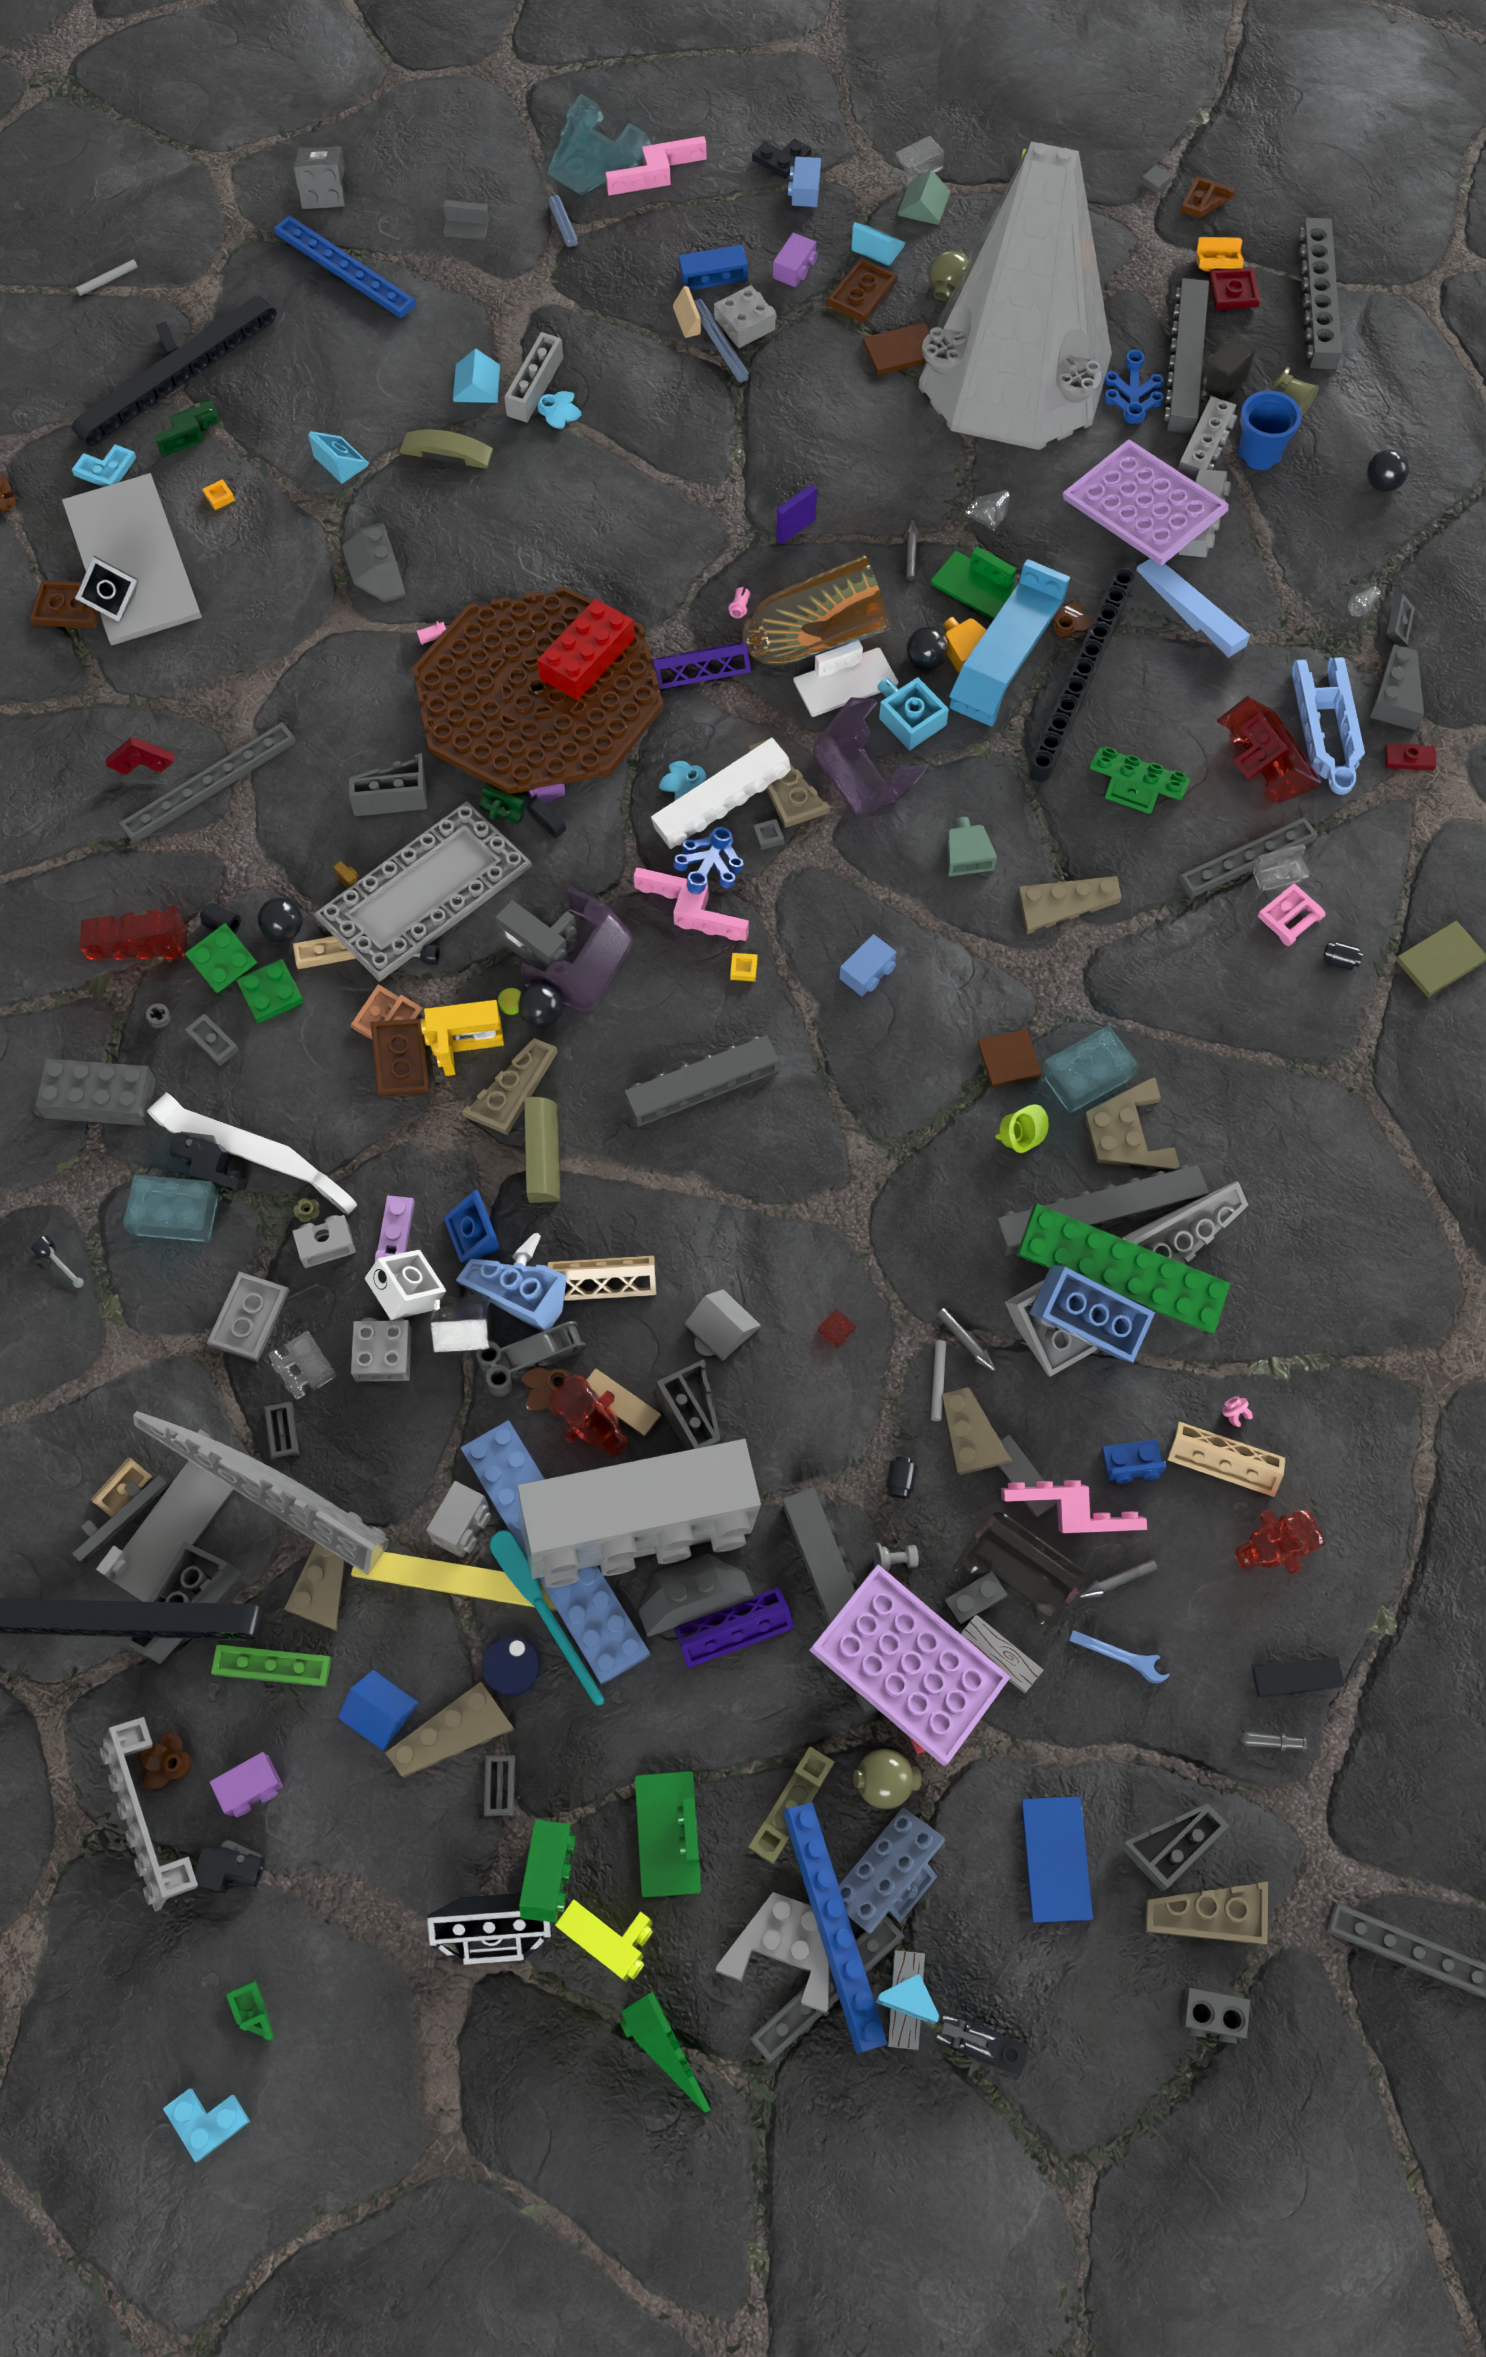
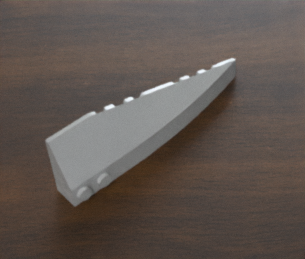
[1005,1181,1248,1377]
[133,1411,388,1575]

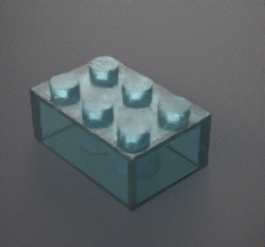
[1042,1025,1138,1114]
[123,1174,219,1242]

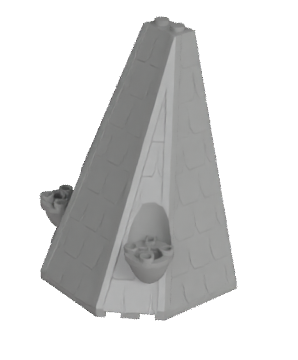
[918,142,1112,450]

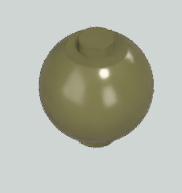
[929,250,969,302]
[853,1749,921,1809]

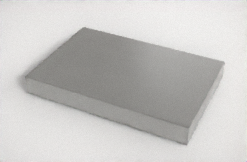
[206,1272,290,1363]

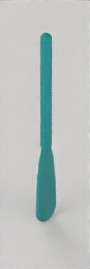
[490,1531,604,1706]

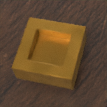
[333,861,359,889]

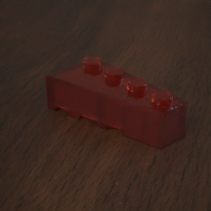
[79,906,188,960]

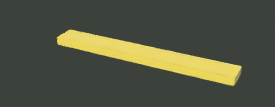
[351,1552,557,1611]

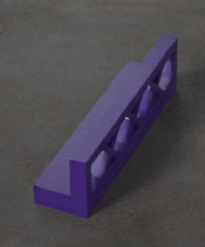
[652,642,751,689]
[673,1587,794,1668]

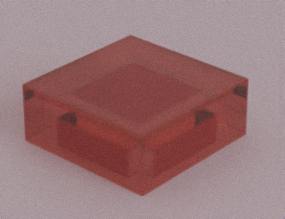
[818,1309,856,1348]

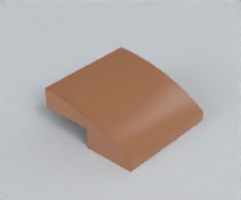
[350,984,422,1039]

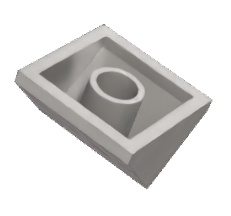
[685,1289,761,1361]

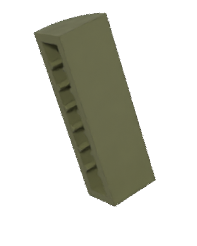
[524,1097,560,1203]

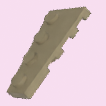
[749,739,830,828]
[385,1682,515,1778]
[1145,1882,1268,1945]

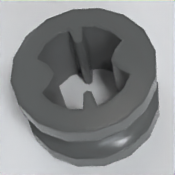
[146,1003,171,1028]

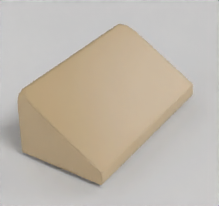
[673,286,701,338]
[91,1458,152,1517]

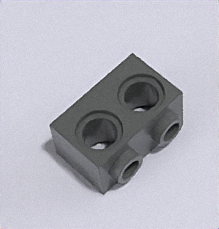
[1180,1988,1250,2044]

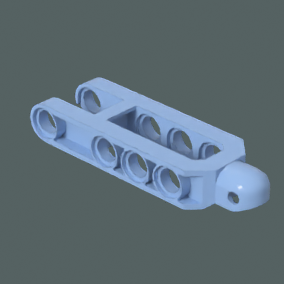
[1292,657,1365,795]

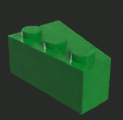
[519,1820,576,1923]

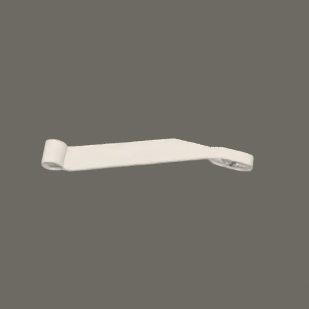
[147,1092,357,1215]

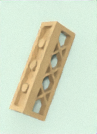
[548,1256,656,1301]
[1167,1422,1285,1497]

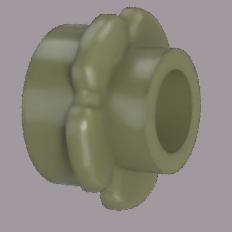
[294,1198,320,1223]

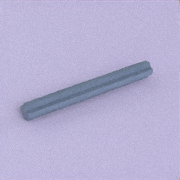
[694,299,749,383]

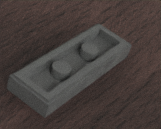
[997,1435,1057,1519]

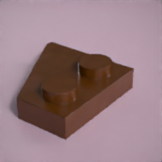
[1180,176,1235,219]

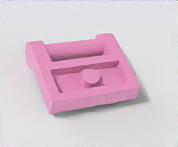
[1258,883,1325,946]

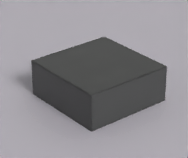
[1141,165,1172,194]
[753,819,784,850]

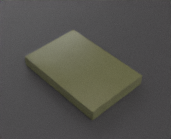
[1396,920,1486,998]

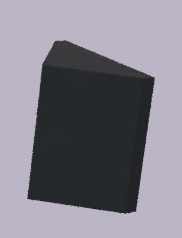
[75,556,138,622]

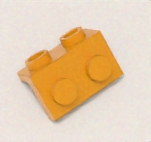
[1195,237,1244,272]

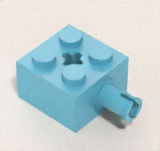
[877,677,949,751]

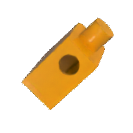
[943,617,987,674]

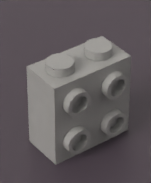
[714,285,777,348]
[351,1318,412,1382]

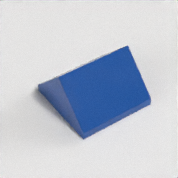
[444,1190,500,1263]
[338,1670,419,1751]

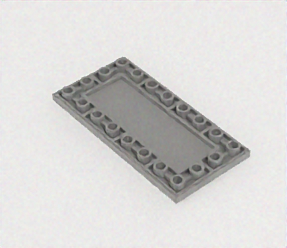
[62,473,202,646]
[314,801,532,982]

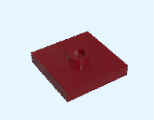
[1209,268,1260,310]

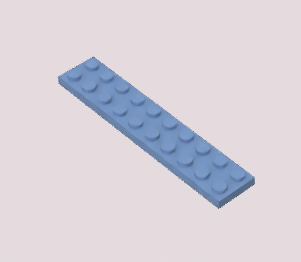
[461,1420,650,1685]

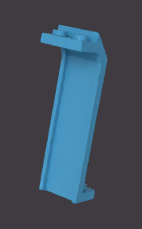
[949,559,1070,727]

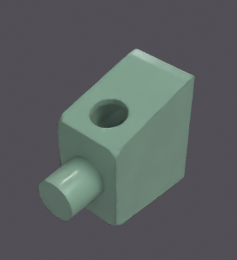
[947,817,997,877]

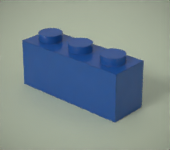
[679,245,748,290]

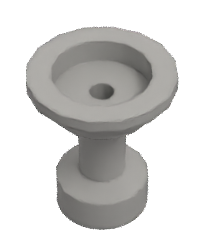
[873,1543,919,1571]

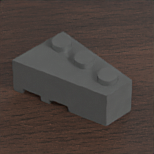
[1370,644,1424,731]
[653,1359,720,1451]
[1119,1803,1229,1892]

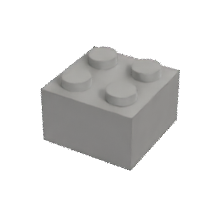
[426,1481,491,1558]

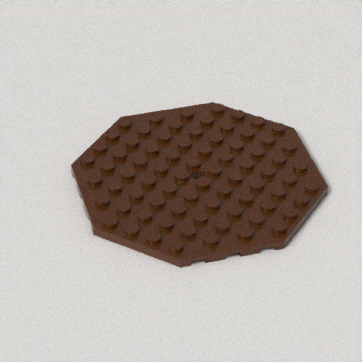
[412,587,664,794]

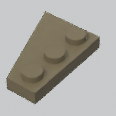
[942,1388,1013,1475]
[284,1542,346,1632]

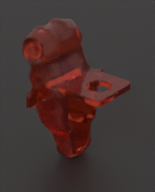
[549,1373,628,1457]
[1235,1509,1325,1574]

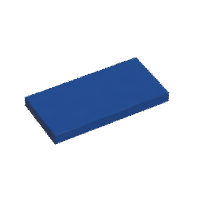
[1021,1797,1093,1923]

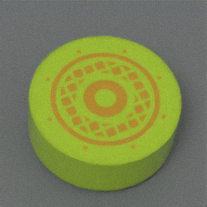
[498,988,521,1015]

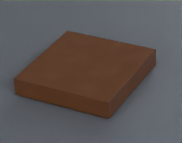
[977,1029,1042,1088]

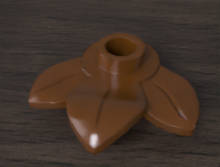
[1052,601,1094,637]
[521,1367,572,1417]
[138,1731,191,1790]

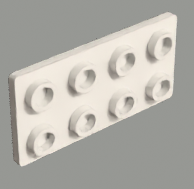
[794,640,898,717]

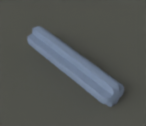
[549,195,578,248]

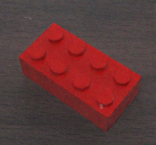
[537,598,635,701]

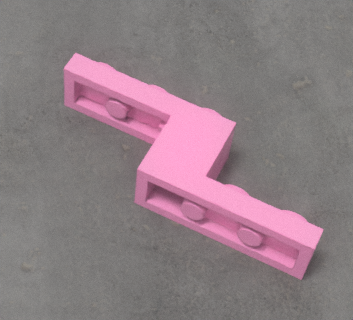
[606,136,707,196]
[634,867,749,941]
[1001,1480,1147,1533]

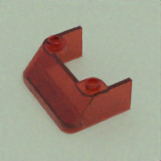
[1217,695,1322,803]

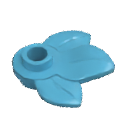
[538,391,581,428]
[659,761,706,801]

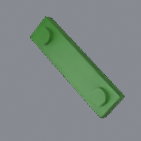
[211,1645,331,1687]

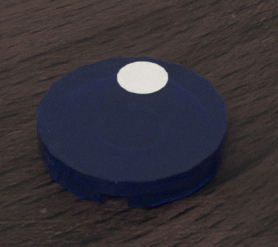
[482,1637,540,1696]

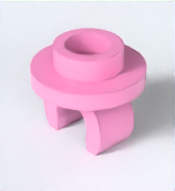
[1222,1397,1252,1427]

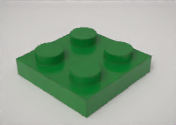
[185,923,258,994]
[236,959,304,1024]

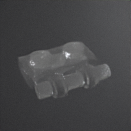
[268,1331,337,1399]

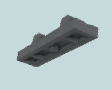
[72,1475,170,1564]

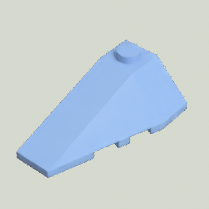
[456,1259,567,1332]

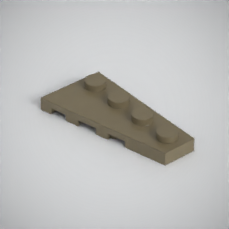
[1018,876,1122,934]
[462,1038,558,1135]

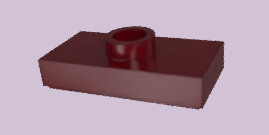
[1385,743,1437,771]

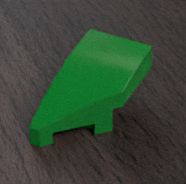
[226,1980,274,2040]

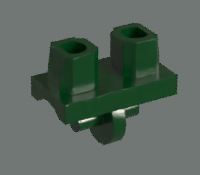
[480,784,526,824]

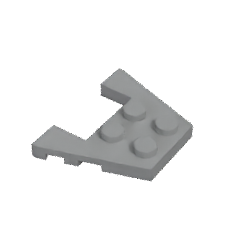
[716,1892,829,2014]

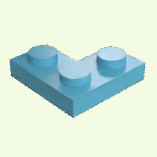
[72,445,136,487]
[163,2089,250,2162]

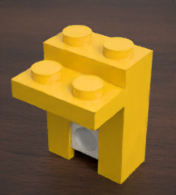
[421,1000,504,1076]

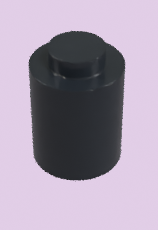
[200,903,241,934]

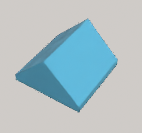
[852,222,906,266]
[453,348,500,403]
[308,431,369,484]
[875,1974,939,2024]

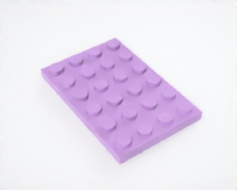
[1063,439,1229,566]
[809,1565,1010,1766]

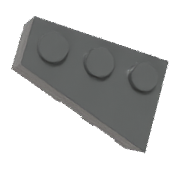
[349,753,427,816]

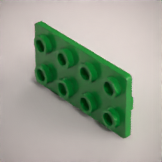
[931,546,1017,620]
[1089,747,1191,814]
[635,1771,701,1898]

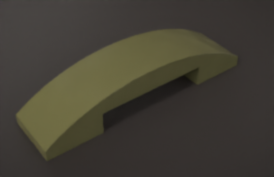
[400,430,493,469]
[748,1747,834,1864]

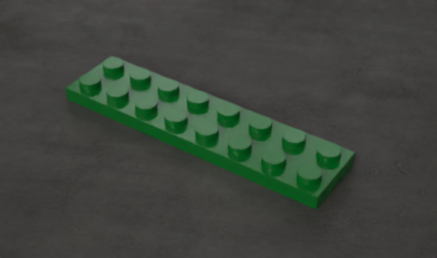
[1016,1204,1231,1334]

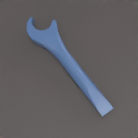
[1069,1630,1169,1683]

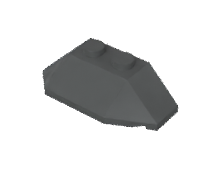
[342,522,406,602]
[639,1554,754,1637]

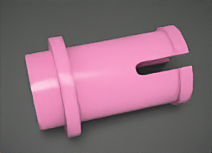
[729,587,750,619]
[417,621,446,645]

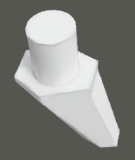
[512,1233,541,1266]

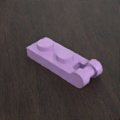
[375,1196,415,1262]

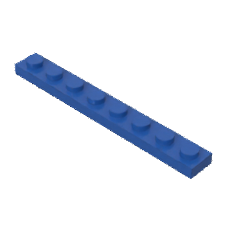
[274,215,416,318]
[783,1802,887,2054]

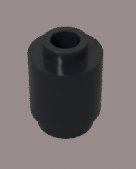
[1323,940,1363,971]
[886,1456,917,1499]

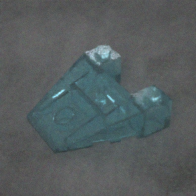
[547,93,651,195]

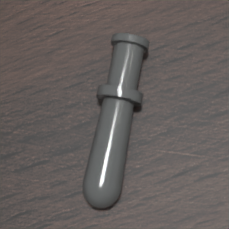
[1240,1732,1307,1751]

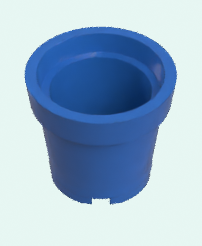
[1237,390,1302,470]

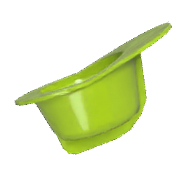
[995,1104,1049,1153]

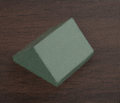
[898,169,950,225]

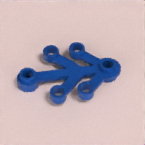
[1104,350,1164,424]
[673,827,743,895]

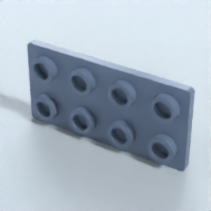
[839,1808,945,1933]

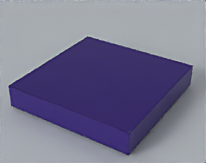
[776,484,817,544]

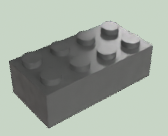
[36,1059,156,1126]

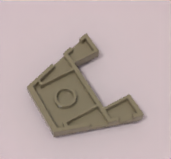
[1085,1078,1180,1172]

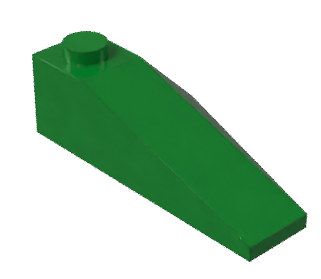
[619,1992,711,2113]

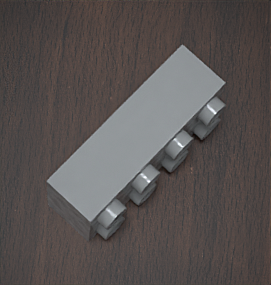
[518,1439,761,1588]

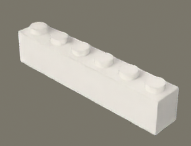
[651,738,791,849]

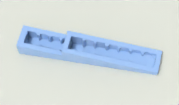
[1137,559,1250,658]

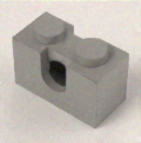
[293,1215,356,1268]

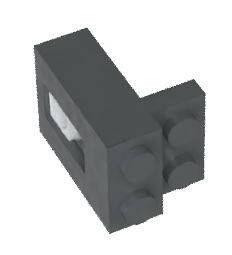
[294,146,345,209]
[495,900,578,981]

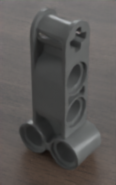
[476,1321,587,1397]

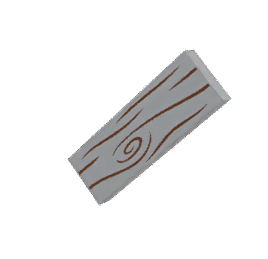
[961,1615,1043,1693]
[888,1950,925,2050]

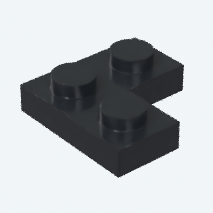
[752,138,811,179]

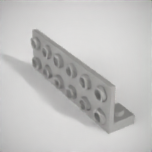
[96,1429,234,1602]
[100,1717,198,1911]

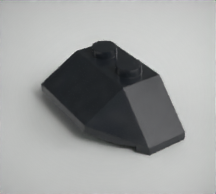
[427,1893,551,1965]

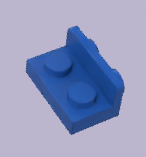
[1101,1439,1166,1484]

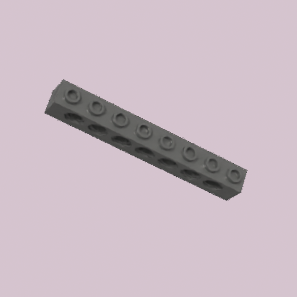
[1298,218,1342,369]

